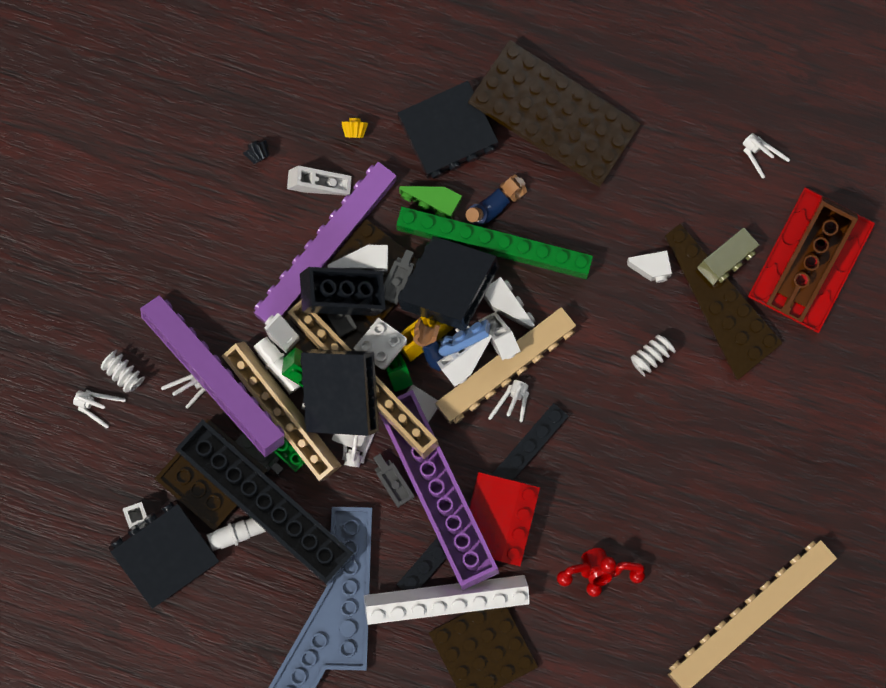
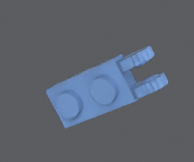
[439,319,490,357]

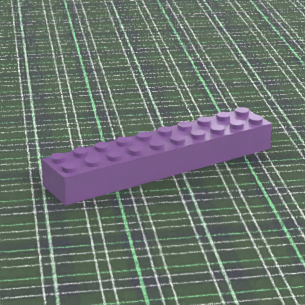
[378,390,499,591]

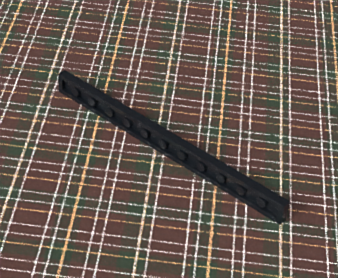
[396,403,568,590]

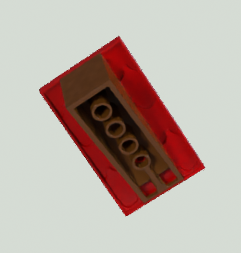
[748,187,875,333]

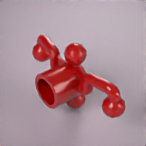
[557,548,645,597]

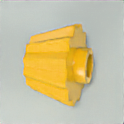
[342,118,368,138]

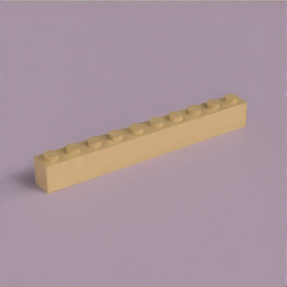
[288,300,439,459]
[668,540,837,688]

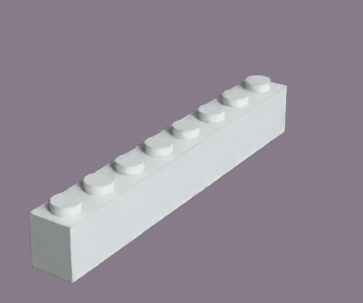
[364,575,529,625]

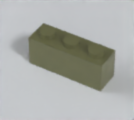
[697,228,759,285]

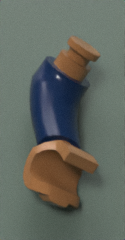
[466,175,527,226]
[413,318,445,371]

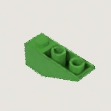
[399,186,462,219]

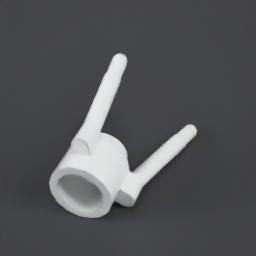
[743,133,790,178]
[161,374,206,409]
[488,380,529,422]
[73,390,126,428]
[342,433,375,468]

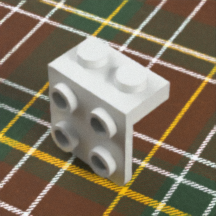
[354,318,407,370]

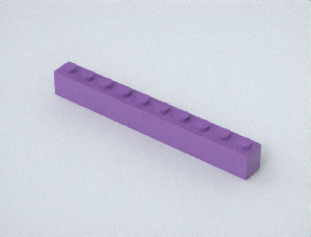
[254,162,397,323]
[140,295,285,457]

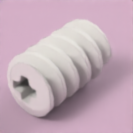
[631,335,676,376]
[101,350,145,393]

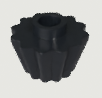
[243,140,270,164]

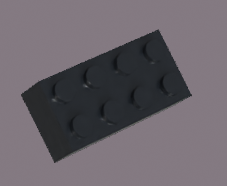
[300,267,386,316]

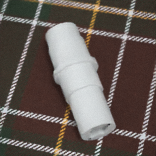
[253,337,301,395]
[206,518,266,551]

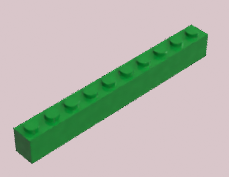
[396,206,593,279]

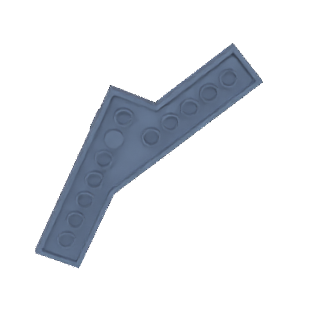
[269,507,372,688]

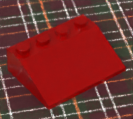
[469,472,540,566]

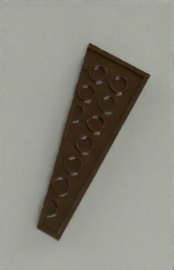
[665,224,782,381]

